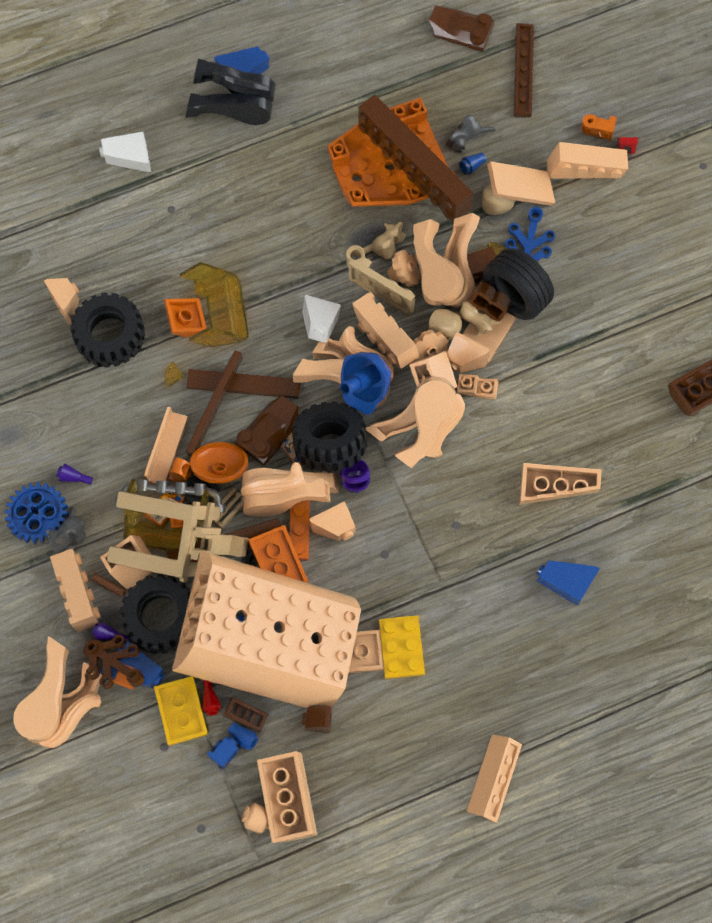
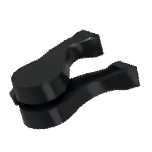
[186,59,275,125]

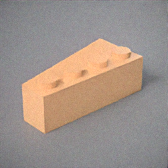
[547,142,628,179]

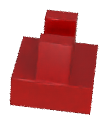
[617,137,638,154]

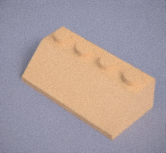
[257,751,317,843]

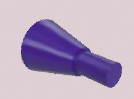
[56,463,93,485]
[92,621,129,642]

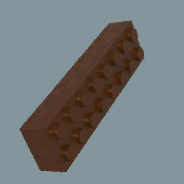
[358,94,473,222]

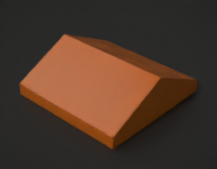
[164,298,207,337]

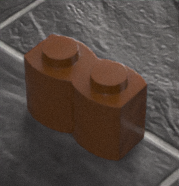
[469,281,511,322]

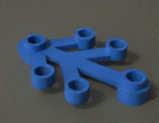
[505,207,555,261]

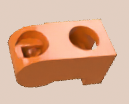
[581,114,617,141]
[168,458,193,483]

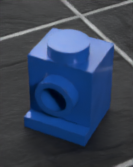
[207,736,240,769]

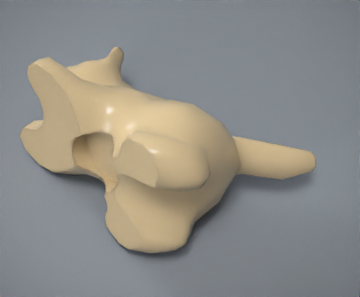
[363,222,406,261]
[453,301,500,336]

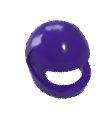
[340,460,370,493]

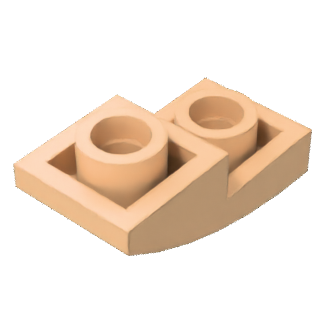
[457,374,499,399]

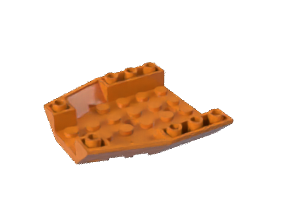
[327,98,456,207]

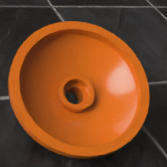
[190,442,248,484]

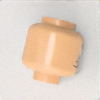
[241,803,269,834]

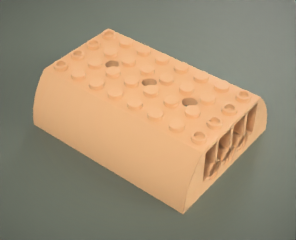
[172,551,361,708]

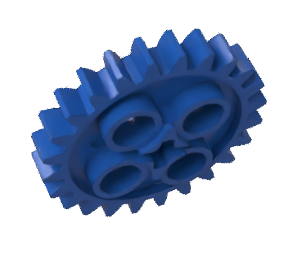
[4,482,69,545]

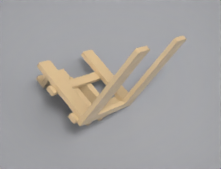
[107,492,248,582]

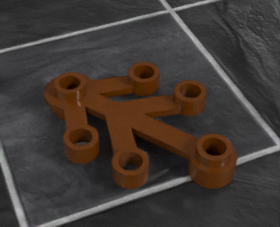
[83,635,145,689]

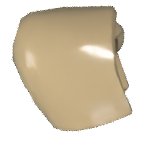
[481,183,516,215]
[429,308,462,342]

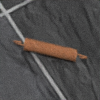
[87,571,127,597]

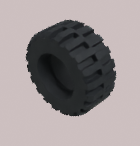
[70,292,145,367]
[292,401,367,473]
[120,574,191,654]

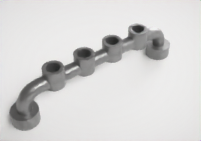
[115,479,226,513]

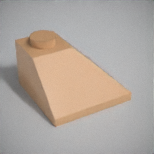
[44,278,79,325]
[447,332,490,373]
[309,501,356,541]

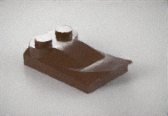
[429,5,495,52]
[668,359,712,416]
[234,395,299,466]

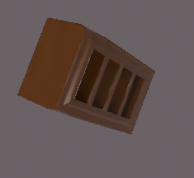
[222,697,269,733]

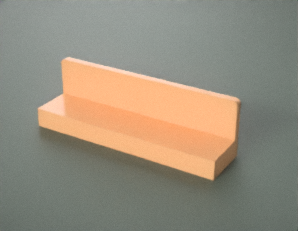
[144,407,188,484]
[467,735,522,823]

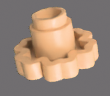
[388,250,421,287]
[413,330,449,360]

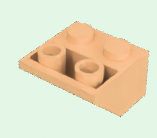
[409,351,457,388]
[100,535,154,590]

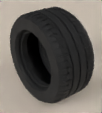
[483,248,554,320]

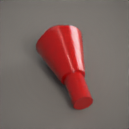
[202,680,222,716]

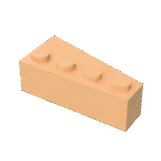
[352,291,419,369]
[519,463,602,505]
[50,548,101,633]

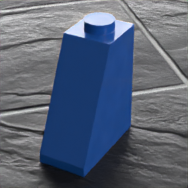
[214,46,270,74]
[536,560,600,606]
[100,640,165,689]

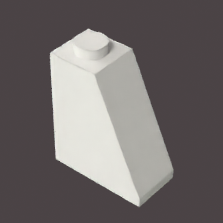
[99,132,151,172]
[302,295,341,343]

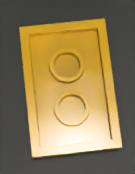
[379,615,425,679]
[154,676,208,746]

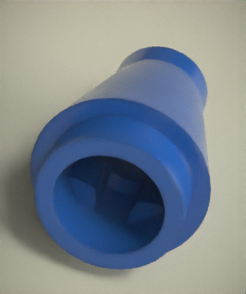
[459,152,486,174]
[228,723,259,751]

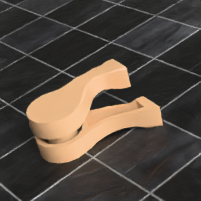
[413,213,480,308]
[293,326,394,407]
[366,376,465,468]
[241,462,339,517]
[13,636,103,748]

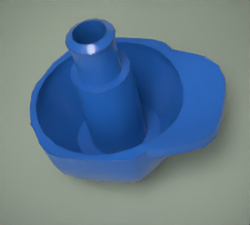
[340,352,392,415]

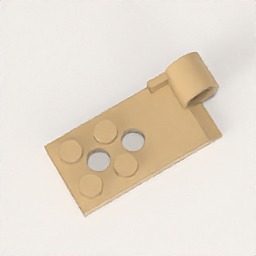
[346,245,415,316]

